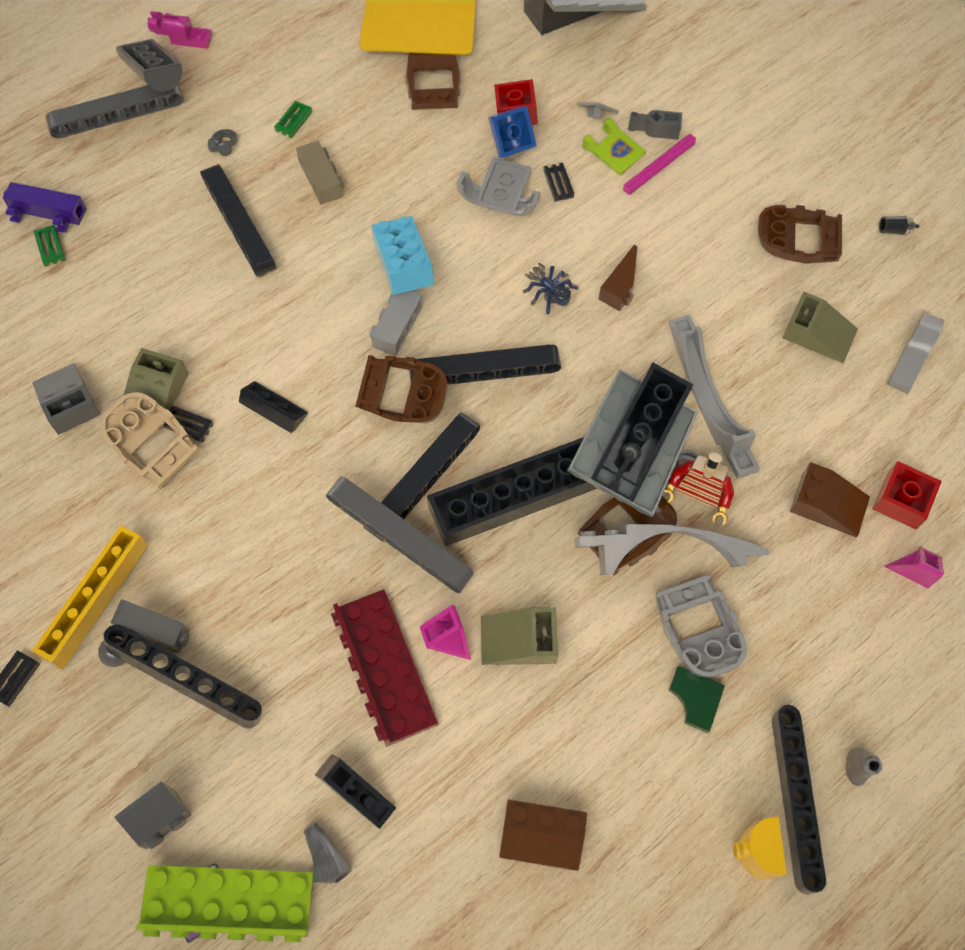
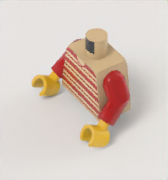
[663,453,734,526]

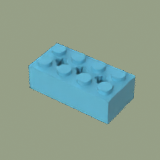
[371,216,434,295]

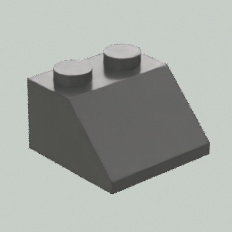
[114,781,191,849]

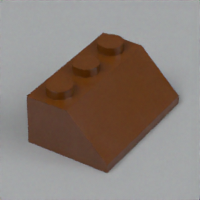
[499,799,587,871]

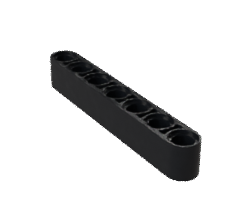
[200,164,276,277]
[409,344,561,385]
[363,412,480,542]
[104,625,262,729]
[772,705,826,895]

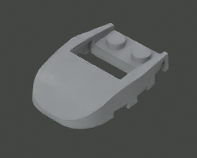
[656,574,747,678]

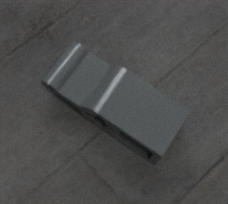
[628,110,682,140]

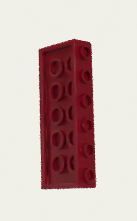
[331,589,438,747]

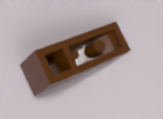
[598,245,638,312]

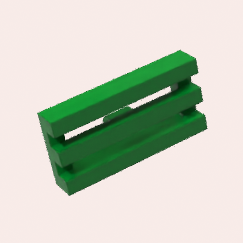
[274,100,312,139]
[34,225,66,267]

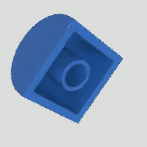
[488,106,537,158]

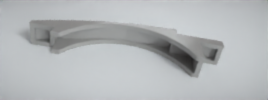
[669,315,760,479]
[574,524,769,575]

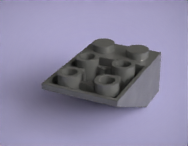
[32,363,101,435]

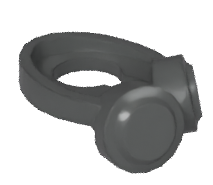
[207,129,237,156]

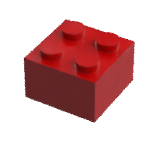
[494,79,538,125]
[872,461,942,530]

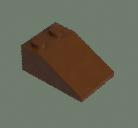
[790,462,870,538]

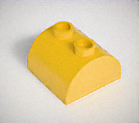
[733,817,787,879]

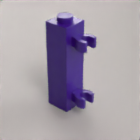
[2,182,87,233]

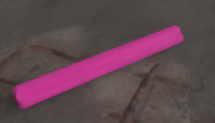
[623,134,696,195]

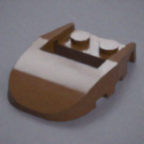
[405,53,461,110]
[758,205,842,264]
[355,355,448,424]
[578,496,677,575]

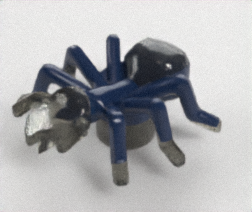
[523,263,579,315]

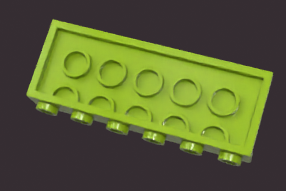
[135,865,313,943]

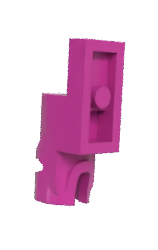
[147,11,212,49]

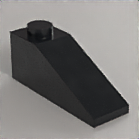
[315,754,396,829]

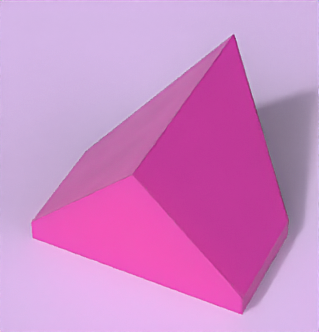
[884,547,944,589]
[420,605,471,660]

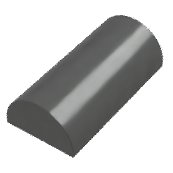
[116,39,182,92]

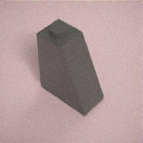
[111,599,189,653]

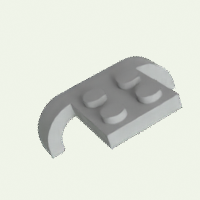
[457,157,540,216]

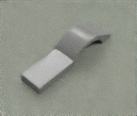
[887,311,945,394]

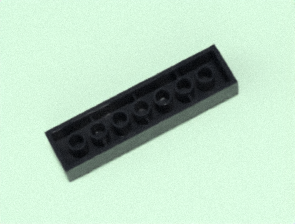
[427,437,597,547]

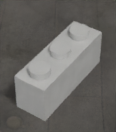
[370,290,423,356]

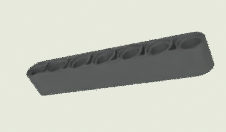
[45,84,184,138]
[326,476,474,593]

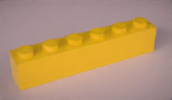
[32,525,148,670]

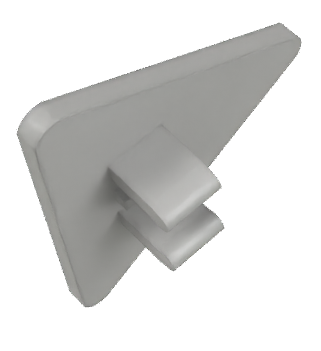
[577,102,619,118]

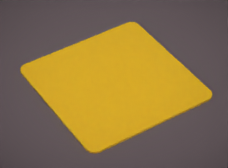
[359,0,476,55]

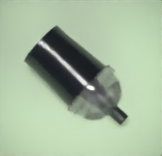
[879,215,919,236]

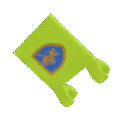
[581,118,647,176]

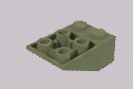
[782,291,858,363]
[123,348,189,430]
[481,607,558,665]

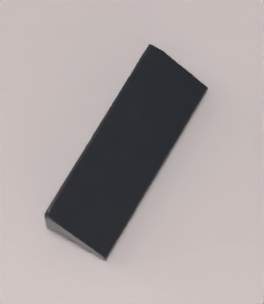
[239,381,308,433]

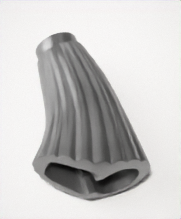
[845,748,882,786]
[303,823,352,884]

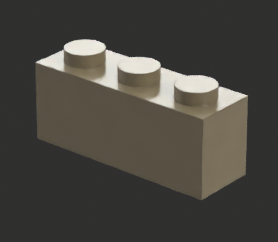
[296,140,344,205]

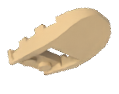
[101,392,200,488]

